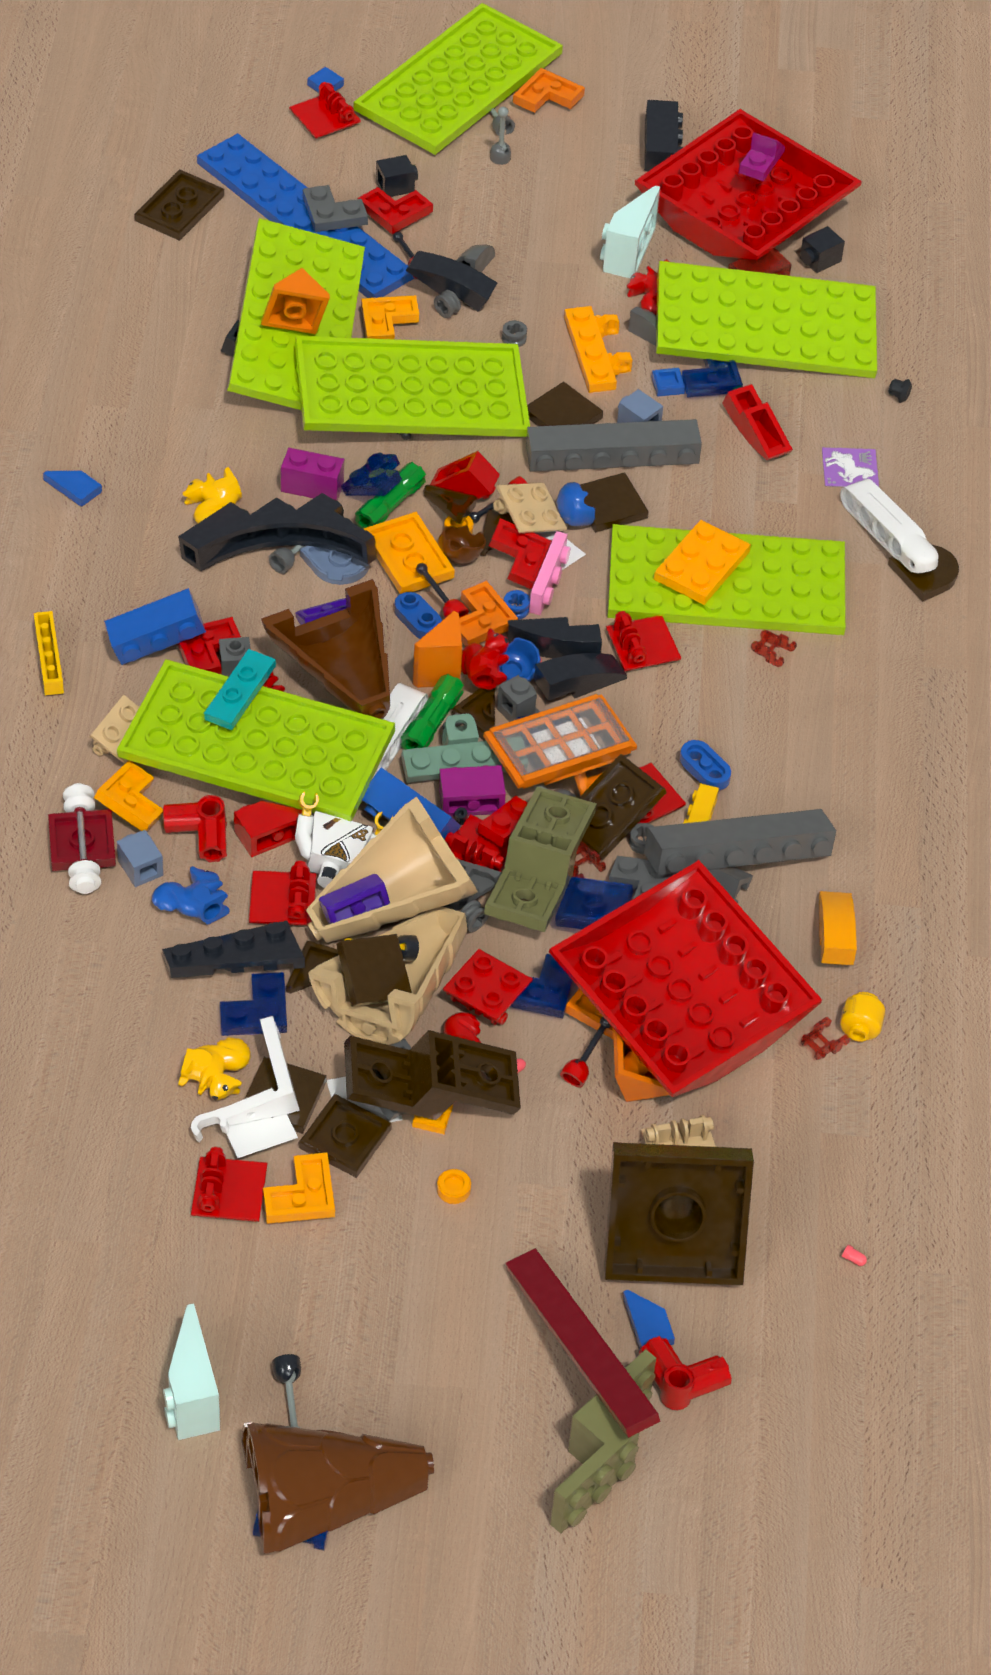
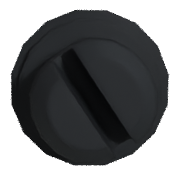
[888,379,912,403]

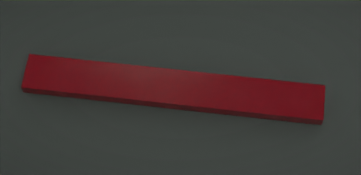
[505,1248,661,1438]

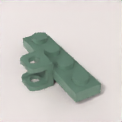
[401,714,529,783]

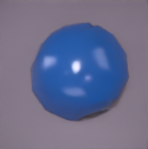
[556,482,595,526]
[499,638,541,683]

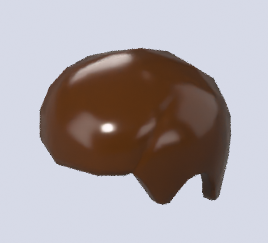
[438,525,487,564]

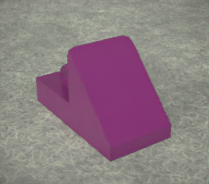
[739,133,785,181]

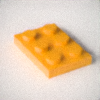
[364,512,455,594]
[654,520,751,605]

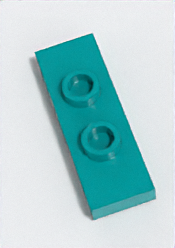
[204,649,276,730]

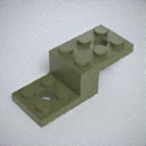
[484,786,597,932]
[550,1349,656,1534]

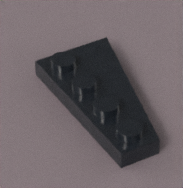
[162,921,305,978]

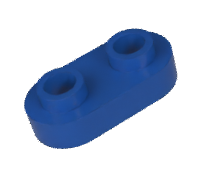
[395,592,442,639]
[680,740,731,790]

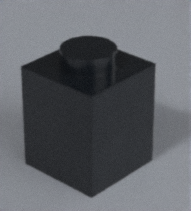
[376,155,418,197]
[800,226,845,273]

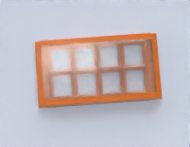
[483,694,637,789]

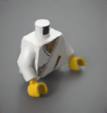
[295,791,393,888]

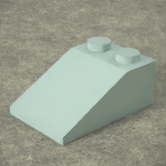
[600,186,660,278]
[163,1303,220,1440]

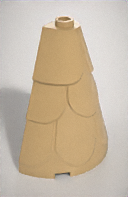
[306,797,478,943]
[308,907,467,1045]

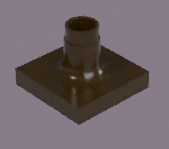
[604,1142,754,1285]

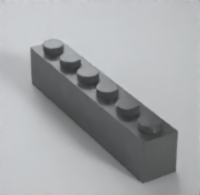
[526,419,702,472]
[644,809,837,875]

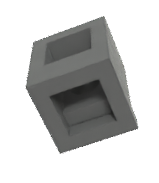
[497,675,540,722]

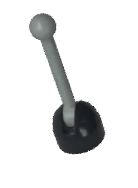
[272,1354,301,1428]

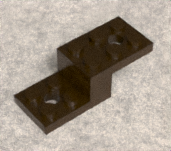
[344,1030,521,1120]

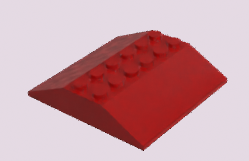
[635,109,862,260]
[549,860,822,1097]

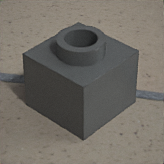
[219,637,251,677]

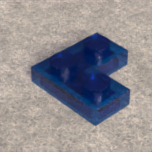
[682,359,743,398]
[341,452,402,496]
[510,953,573,1019]
[220,972,287,1036]

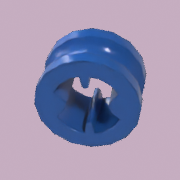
[504,590,530,620]

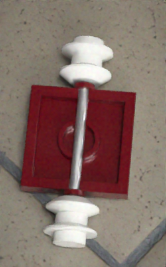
[48,783,116,894]

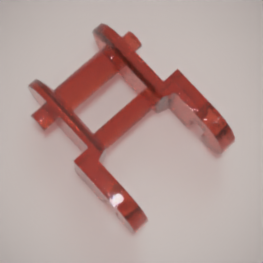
[751,630,797,667]
[572,842,606,883]
[801,1017,850,1060]

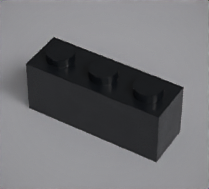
[644,100,683,172]

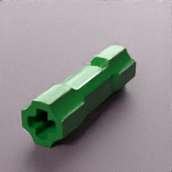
[355,462,426,529]
[400,674,464,750]

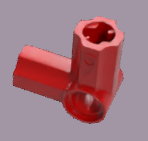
[163,795,227,862]
[639,1336,732,1410]

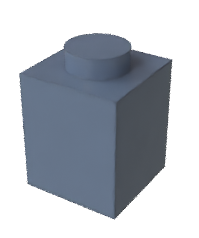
[617,389,663,423]
[117,830,164,887]

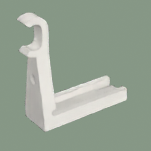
[191,1016,300,1143]

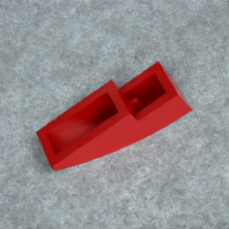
[722,384,793,460]

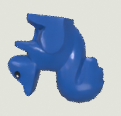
[152,866,230,925]

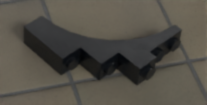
[178,493,377,571]

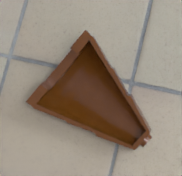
[261,579,391,719]
[241,1422,434,1554]

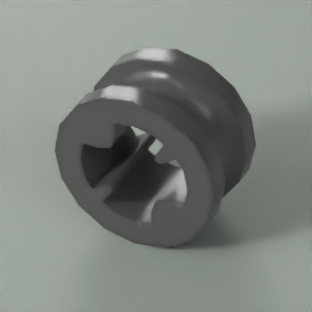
[434,290,461,318]
[502,320,527,347]
[629,823,654,854]
[460,900,489,932]

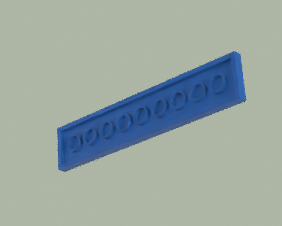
[197,133,414,298]

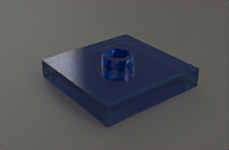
[555,877,633,930]

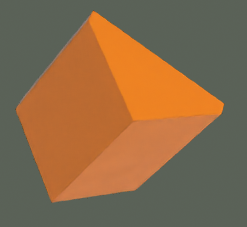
[261,268,330,334]
[413,611,462,688]
[613,1028,670,1102]

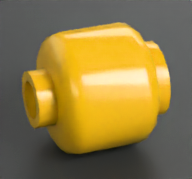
[840,992,885,1042]

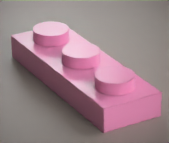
[529,531,571,616]

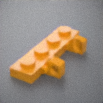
[564,306,632,393]

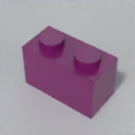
[281,447,345,501]
[439,765,506,817]

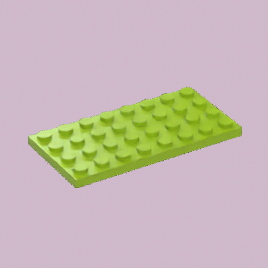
[353,3,563,155]
[227,218,365,410]
[656,261,877,378]
[295,336,530,437]
[608,524,846,635]
[117,659,395,822]

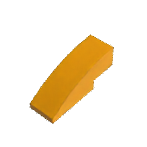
[819,891,857,965]

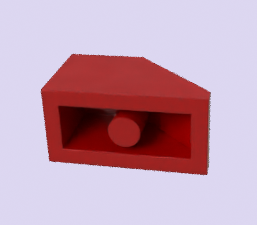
[430,451,500,500]
[234,801,302,858]

